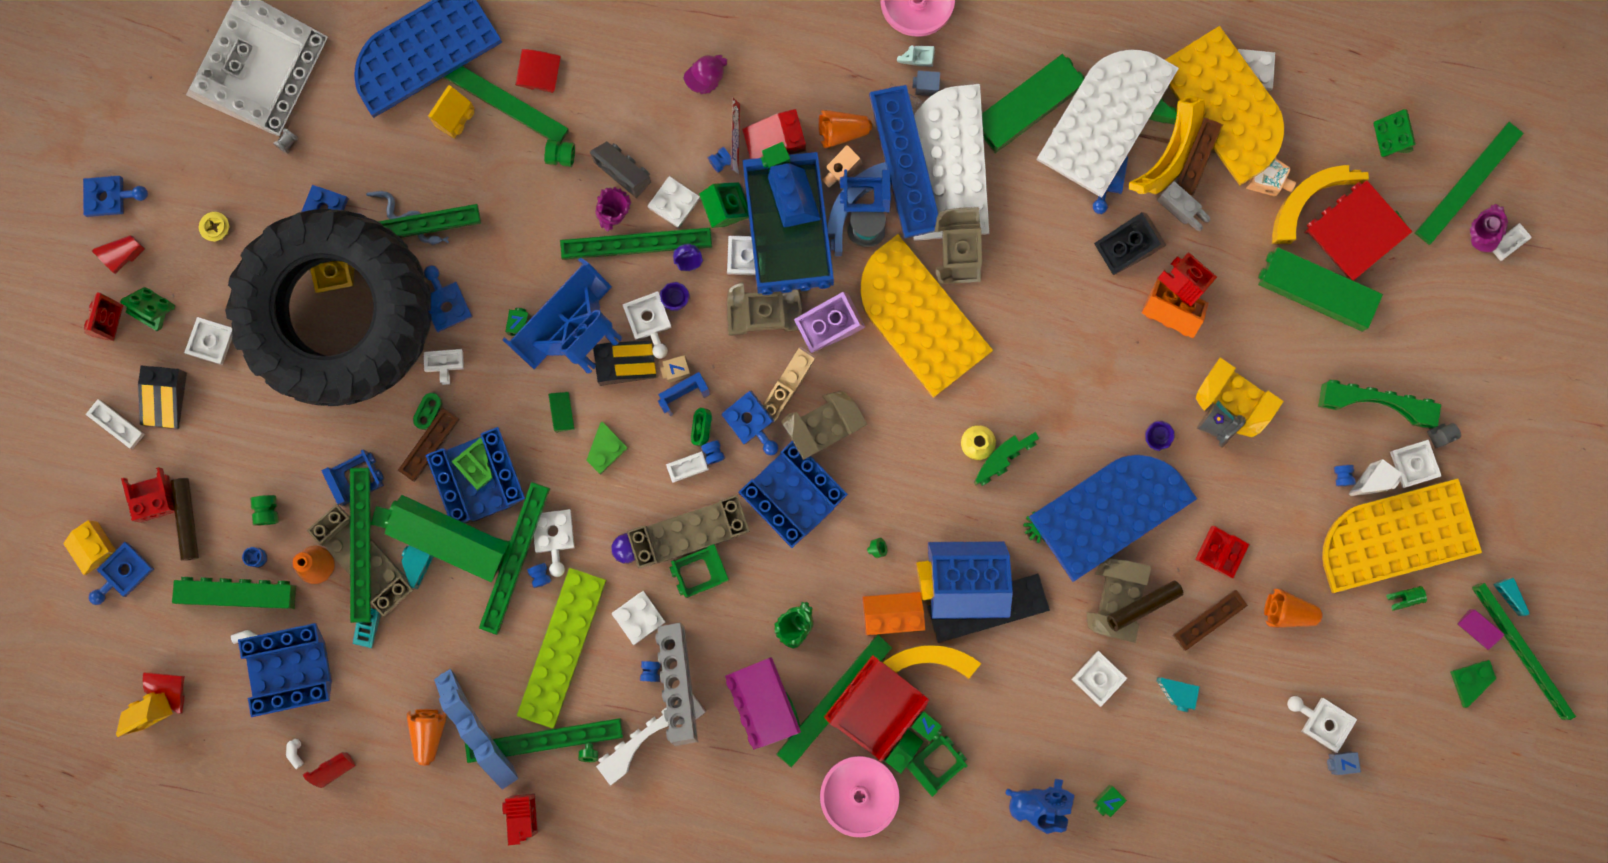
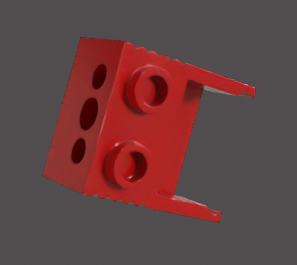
[1157,252,1217,307]
[121,467,175,523]
[502,793,538,846]

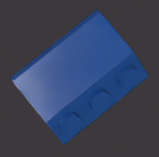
[768,163,821,227]

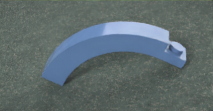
[828,162,891,256]

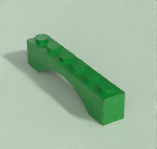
[1318,380,1441,429]

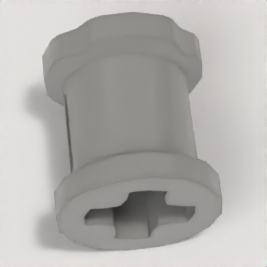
[273,128,299,154]

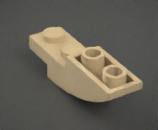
[763,347,816,422]

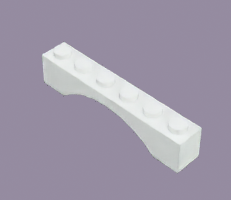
[596,695,706,785]

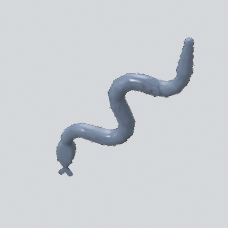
[366,191,449,245]

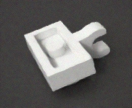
[424,349,464,385]

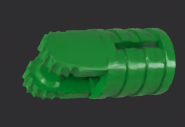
[1386,586,1427,611]

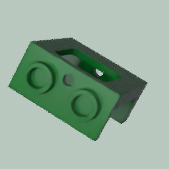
[669,544,729,598]
[906,734,968,797]

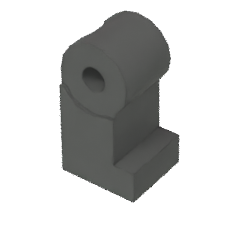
[1427,423,1461,449]

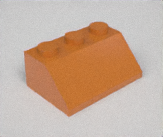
[1142,279,1209,338]
[863,592,925,635]

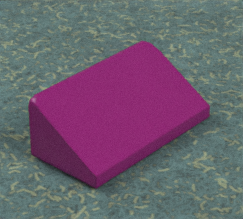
[1457,609,1505,650]

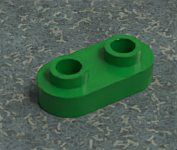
[413,393,442,430]
[691,408,712,447]

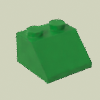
[699,182,749,228]

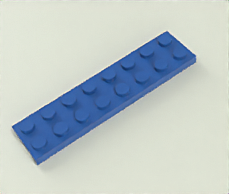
[869,85,938,239]

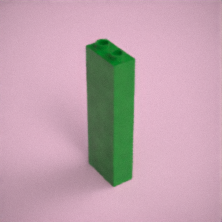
[982,53,1085,154]
[1258,247,1383,332]
[384,495,509,583]

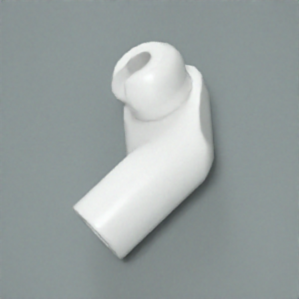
[231,630,257,644]
[286,738,304,769]

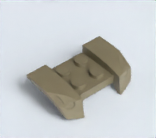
[934,207,982,284]
[727,279,803,336]
[781,391,867,460]
[1087,559,1151,643]

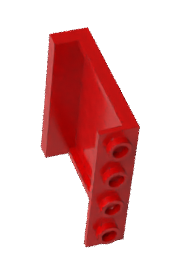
[1304,180,1413,281]
[824,655,930,762]

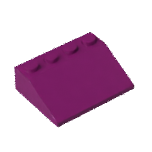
[725,657,801,750]

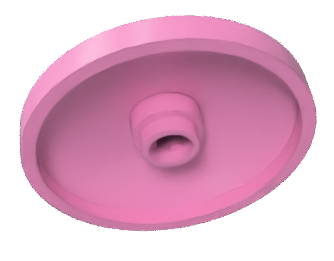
[880,0,955,37]
[820,756,899,837]

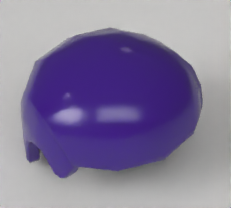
[673,244,703,271]
[660,282,689,311]
[1145,421,1175,451]
[611,533,635,564]

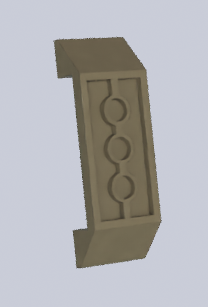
[627,495,750,569]
[307,504,413,617]

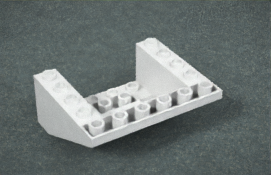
[186,0,328,136]

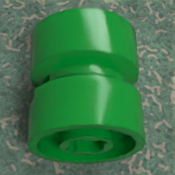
[544,140,575,167]
[250,495,279,526]

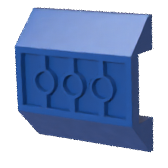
[426,427,525,524]
[738,441,848,548]
[928,541,1013,619]
[238,623,332,717]

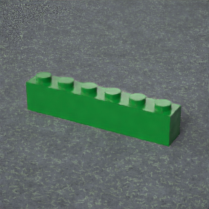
[172,577,296,609]

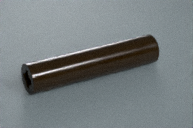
[171,478,199,561]
[1107,580,1183,632]

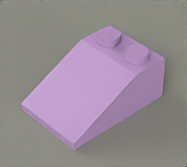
[794,292,865,353]

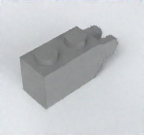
[1157,181,1211,231]

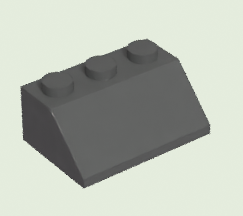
[590,141,651,199]

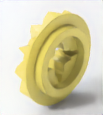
[199,212,230,242]

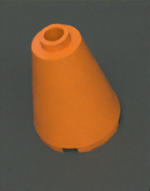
[818,110,872,148]
[293,545,335,584]
[1264,589,1323,628]
[407,709,447,766]

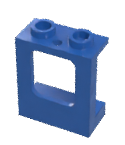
[840,169,891,212]
[658,372,711,417]
[321,450,384,506]

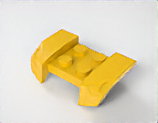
[1196,357,1284,437]

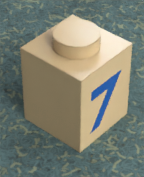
[661,355,691,383]

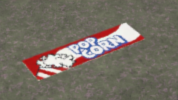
[731,98,740,174]

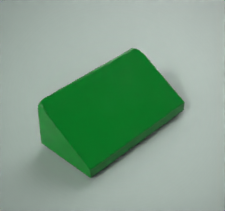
[548,392,575,433]

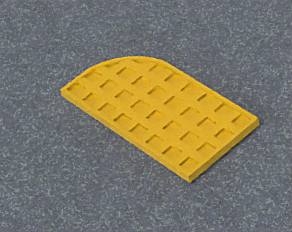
[1165,26,1284,186]
[860,234,993,398]
[1322,479,1482,593]

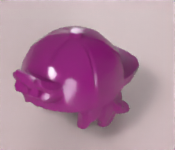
[683,55,727,94]
[595,187,631,232]
[1470,204,1508,252]

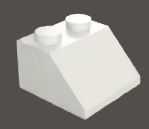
[1349,459,1402,496]

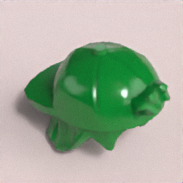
[774,602,814,648]

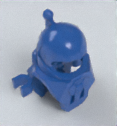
[1005,779,1074,834]

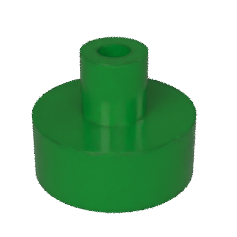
[867,538,888,558]
[578,743,598,763]

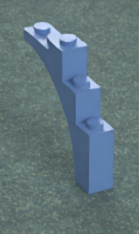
[434,669,519,790]

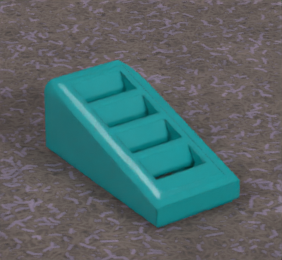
[1493,578,1530,616]
[352,608,381,648]

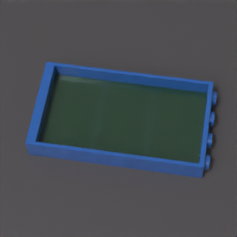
[743,152,834,295]

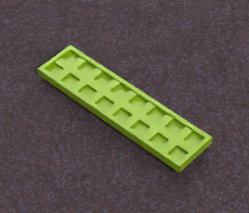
[517,568,607,729]

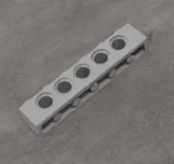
[656,623,698,746]

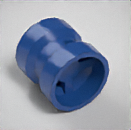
[707,147,731,173]
[701,440,725,465]
[1334,465,1356,486]
[242,547,267,568]
[527,563,552,588]
[640,661,661,682]

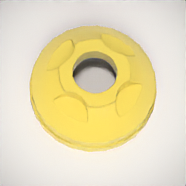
[961,426,996,460]

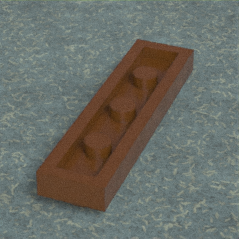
[1177,118,1224,196]
[398,408,460,482]
[1173,590,1248,651]

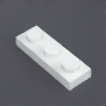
[86,399,145,449]

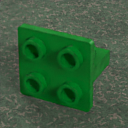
[1373,109,1416,157]
[120,287,175,331]

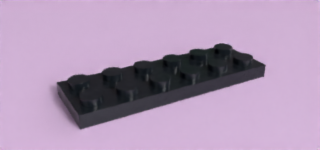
[927,573,1050,643]

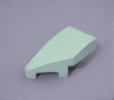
[897,45,935,67]

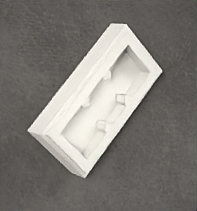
[1493,223,1532,261]
[666,451,709,483]

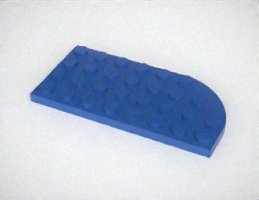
[354,0,502,118]
[1029,455,1197,582]

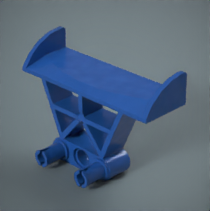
[502,257,622,373]

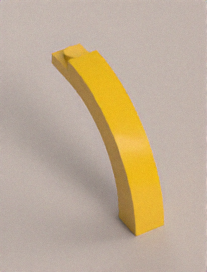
[1129,96,1205,194]
[1272,165,1369,244]
[883,646,981,679]

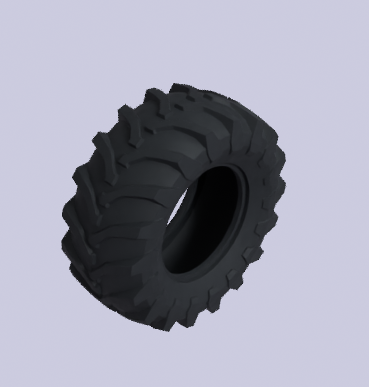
[225,209,432,406]

